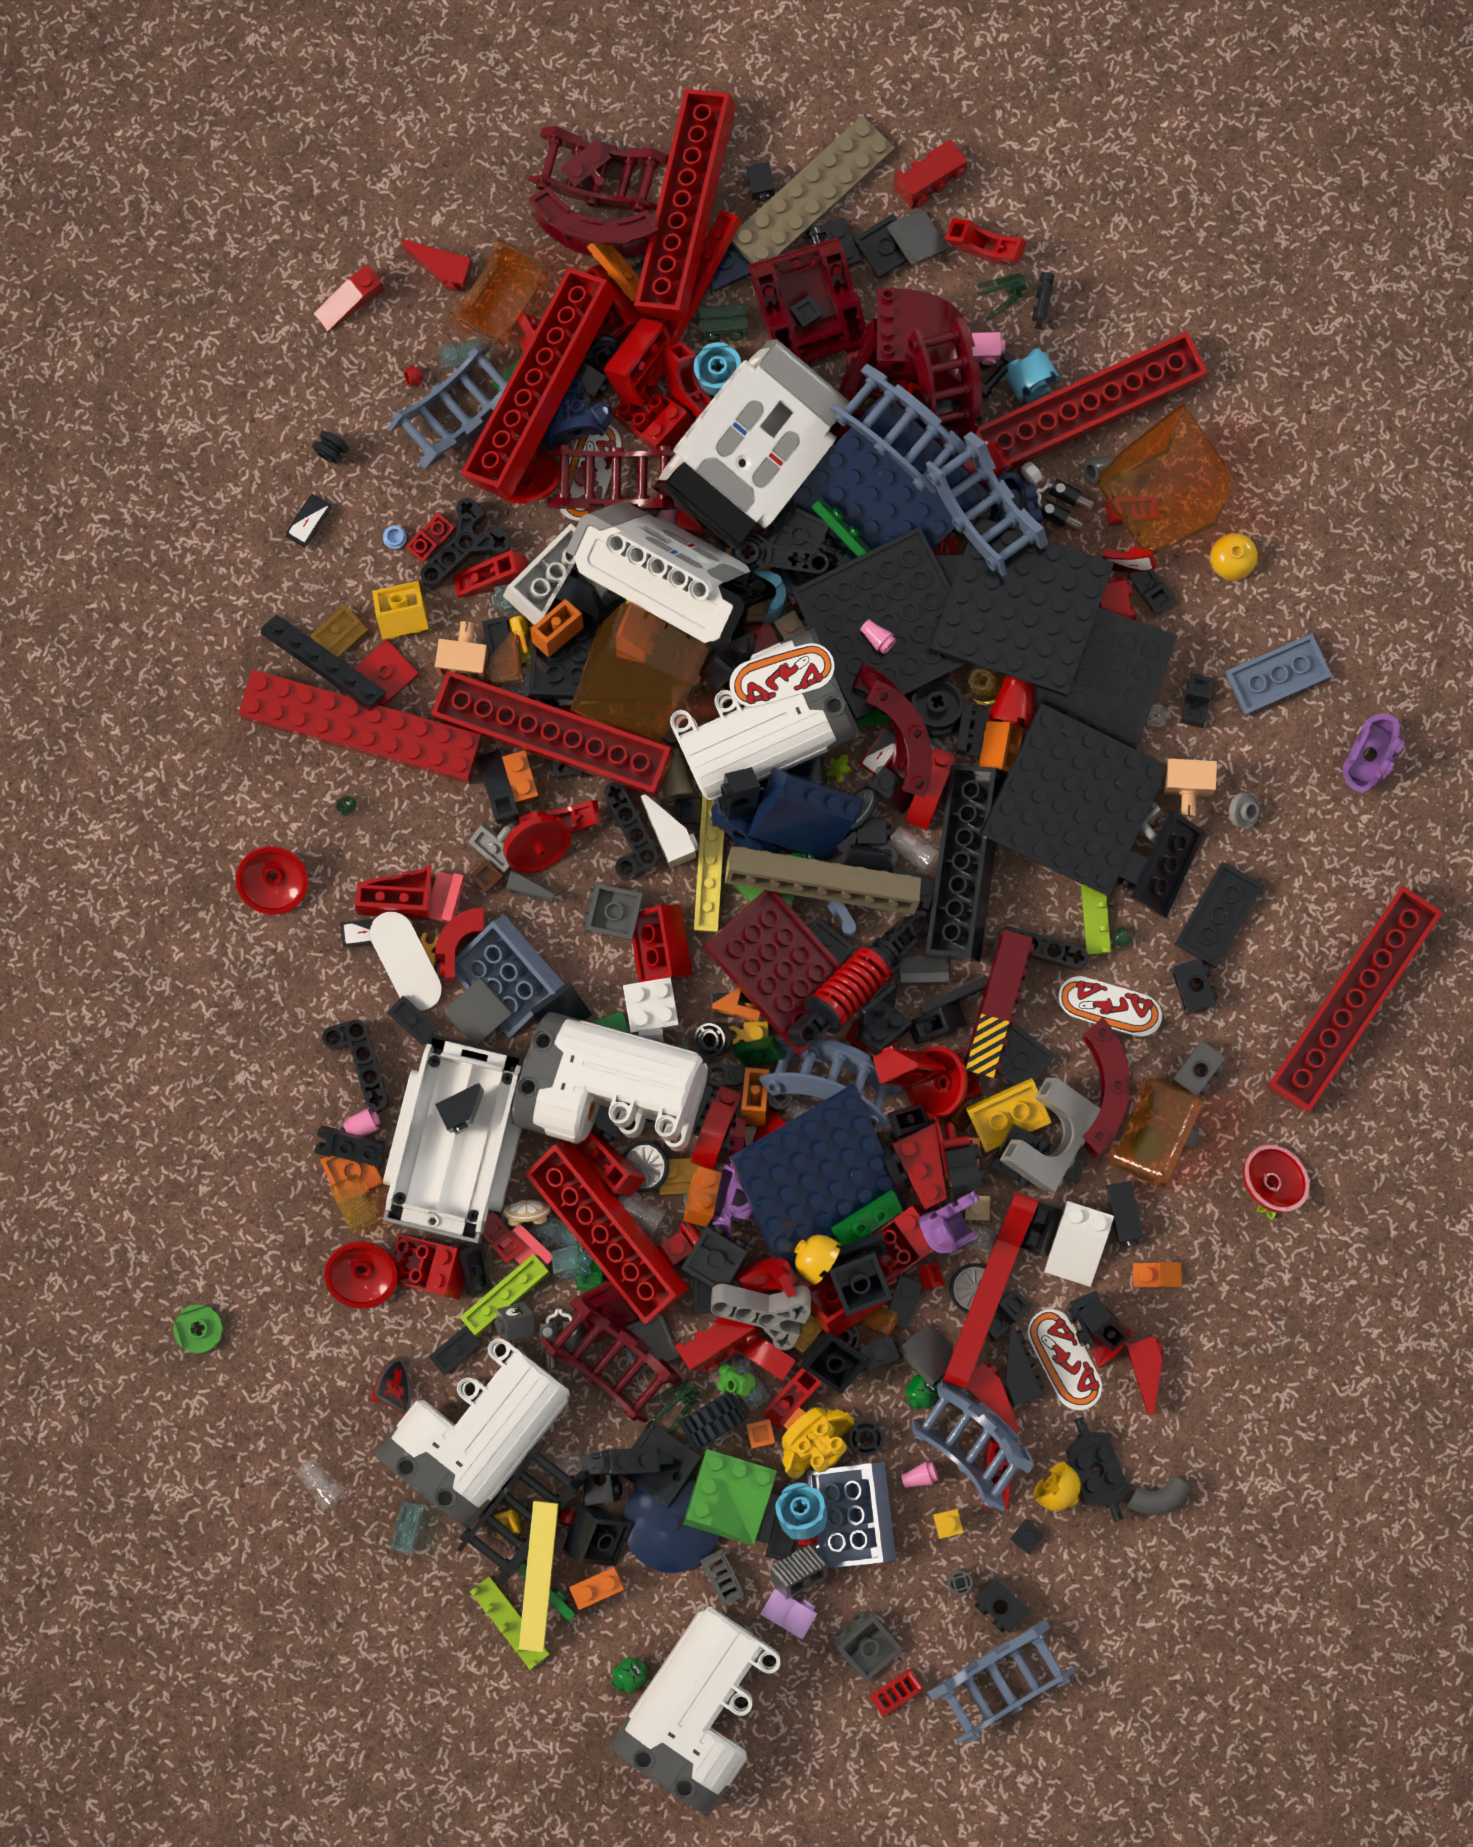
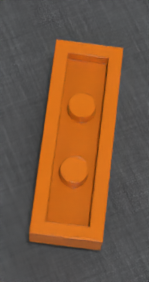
[587,243,640,302]

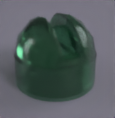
[335,795,357,816]
[1113,926,1133,947]

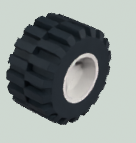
[680,1393,747,1450]

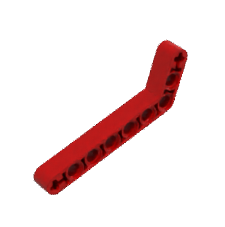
[943,1191,1039,1389]

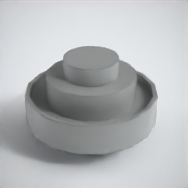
[1229,793,1260,828]

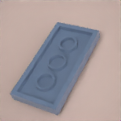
[1225,633,1332,716]

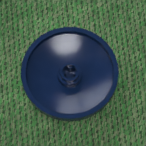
[623,1474,719,1573]

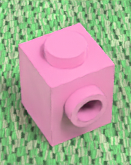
[971,332,1005,365]

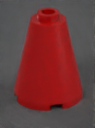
[987,676,1035,730]

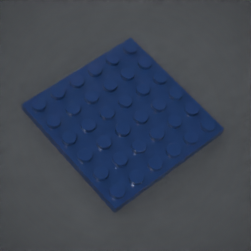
[791,394,990,552]
[729,1084,906,1274]

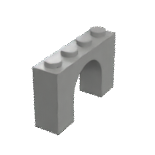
[1000,1078,1100,1192]

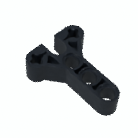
[420,498,511,589]

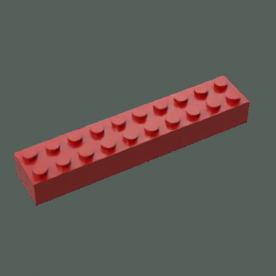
[634,89,736,322]
[460,267,618,499]
[975,331,1208,473]
[238,669,483,784]
[431,670,674,798]
[1266,886,1443,1114]

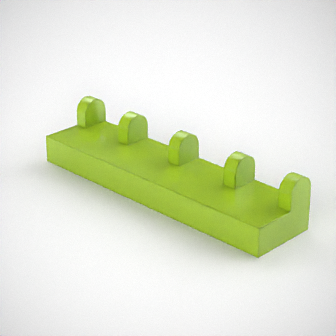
[1081,884,1111,955]
[460,1253,551,1338]
[470,1576,549,1670]

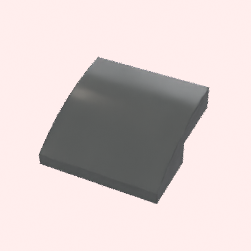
[444,977,513,1048]

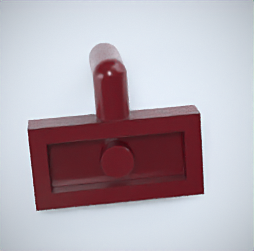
[560,139,611,187]
[729,1116,746,1155]

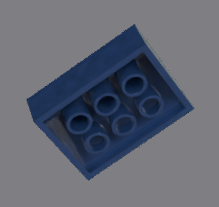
[748,767,864,860]

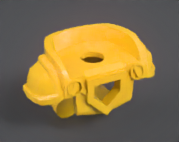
[782,1407,854,1479]

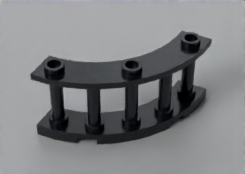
[457,1439,588,1586]

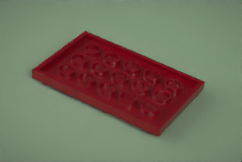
[702,890,842,1056]

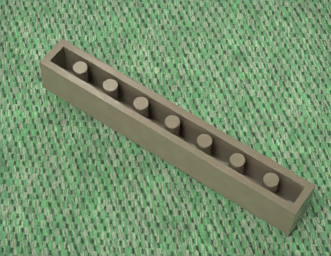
[725,846,921,915]

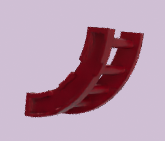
[528,126,669,213]
[529,186,659,258]
[907,317,982,444]
[830,318,909,444]
[547,445,681,511]
[853,663,932,798]
[1081,1017,1130,1159]
[539,1295,683,1423]

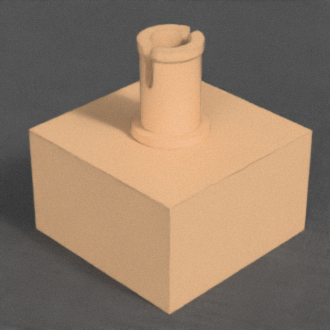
[435,621,489,682]
[1163,759,1217,817]

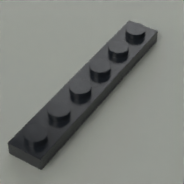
[261,614,386,711]

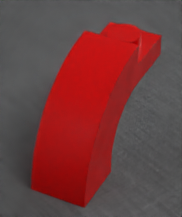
[944,218,1027,265]
[663,341,712,418]
[905,746,957,831]
[519,800,602,834]
[434,908,484,983]
[691,1086,743,1170]
[735,1258,798,1298]

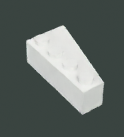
[503,524,576,625]

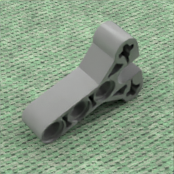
[711,1284,811,1350]

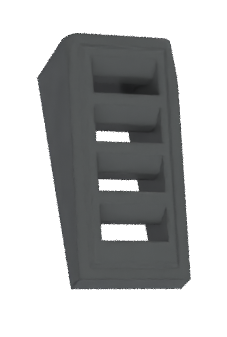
[506,871,555,903]
[700,1549,745,1606]

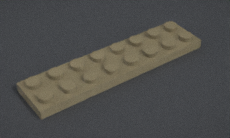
[731,115,895,263]

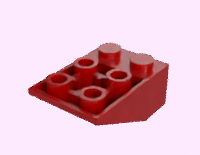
[612,385,694,451]
[872,1204,934,1284]
[392,1234,465,1300]

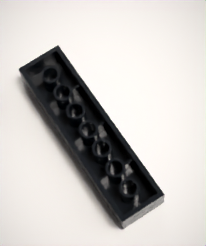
[925,765,1006,962]

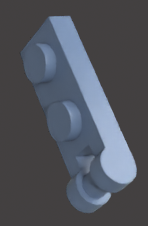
[827,901,856,937]

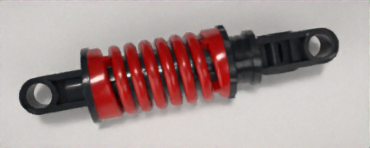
[788,915,928,1045]

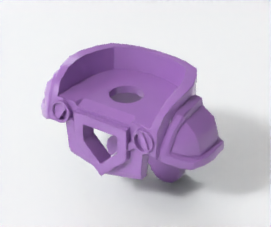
[1342,713,1405,793]
[711,1163,759,1239]
[919,1190,980,1253]

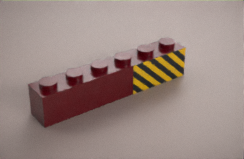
[964,930,1034,1078]

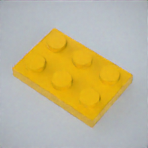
[966,1078,1052,1153]

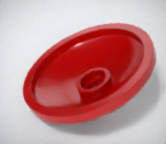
[498,449,560,504]
[236,846,308,915]
[906,1046,968,1119]
[1242,1144,1310,1214]
[324,1241,398,1309]

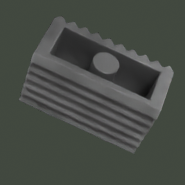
[770,1545,828,1599]

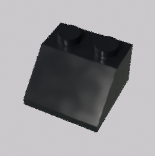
[828,1249,892,1316]
[802,1333,871,1394]
[562,1505,633,1566]

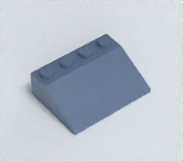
[455,915,565,1039]
[806,1462,896,1568]

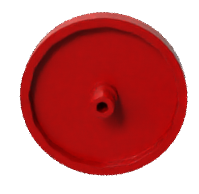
[503,815,571,873]

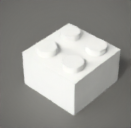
[623,977,679,1035]

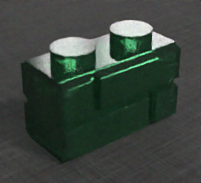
[699,303,748,343]

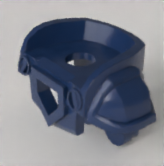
[540,379,613,450]
[990,472,1043,531]
[711,788,781,854]

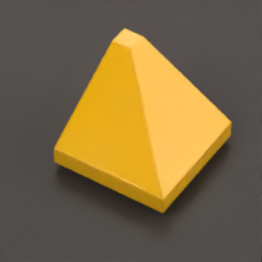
[492,1507,521,1539]

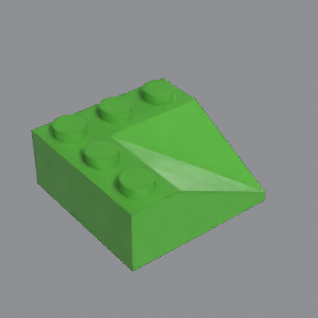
[683,1449,777,1546]

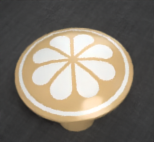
[503,1199,551,1226]

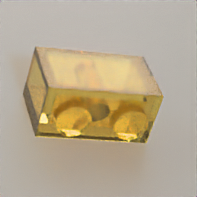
[330,1174,380,1234]

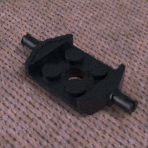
[1066,1416,1133,1522]

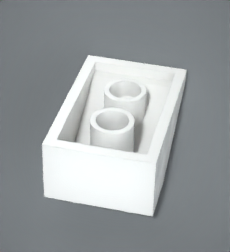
[641,794,699,869]
[1044,1201,1114,1287]

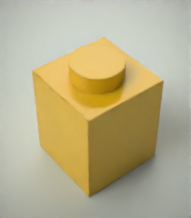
[932,1509,963,1539]

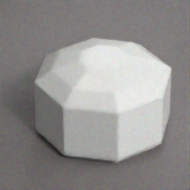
[1021,461,1043,485]

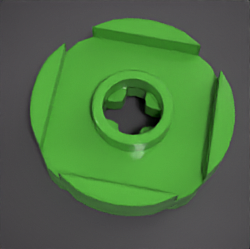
[173,1304,223,1354]

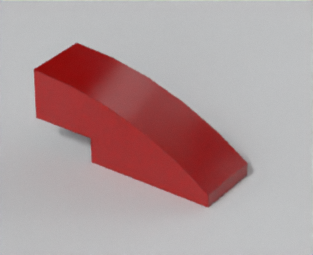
[738,1335,796,1381]

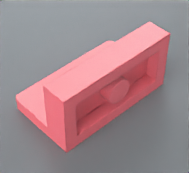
[429,872,466,923]
[500,1225,554,1266]

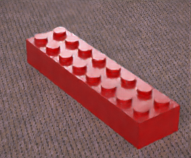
[525,1140,689,1325]

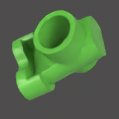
[717,1363,756,1397]

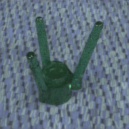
[977,273,1027,320]
[649,1379,700,1434]

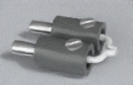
[538,1309,582,1368]

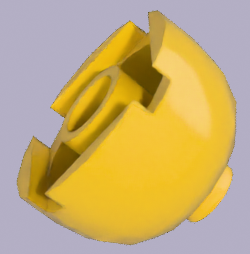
[1210,533,1258,581]
[794,1235,841,1285]
[1033,1462,1081,1512]

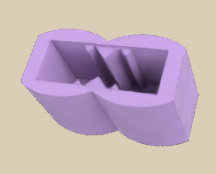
[760,1588,818,1639]

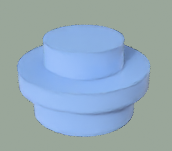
[383,526,407,549]

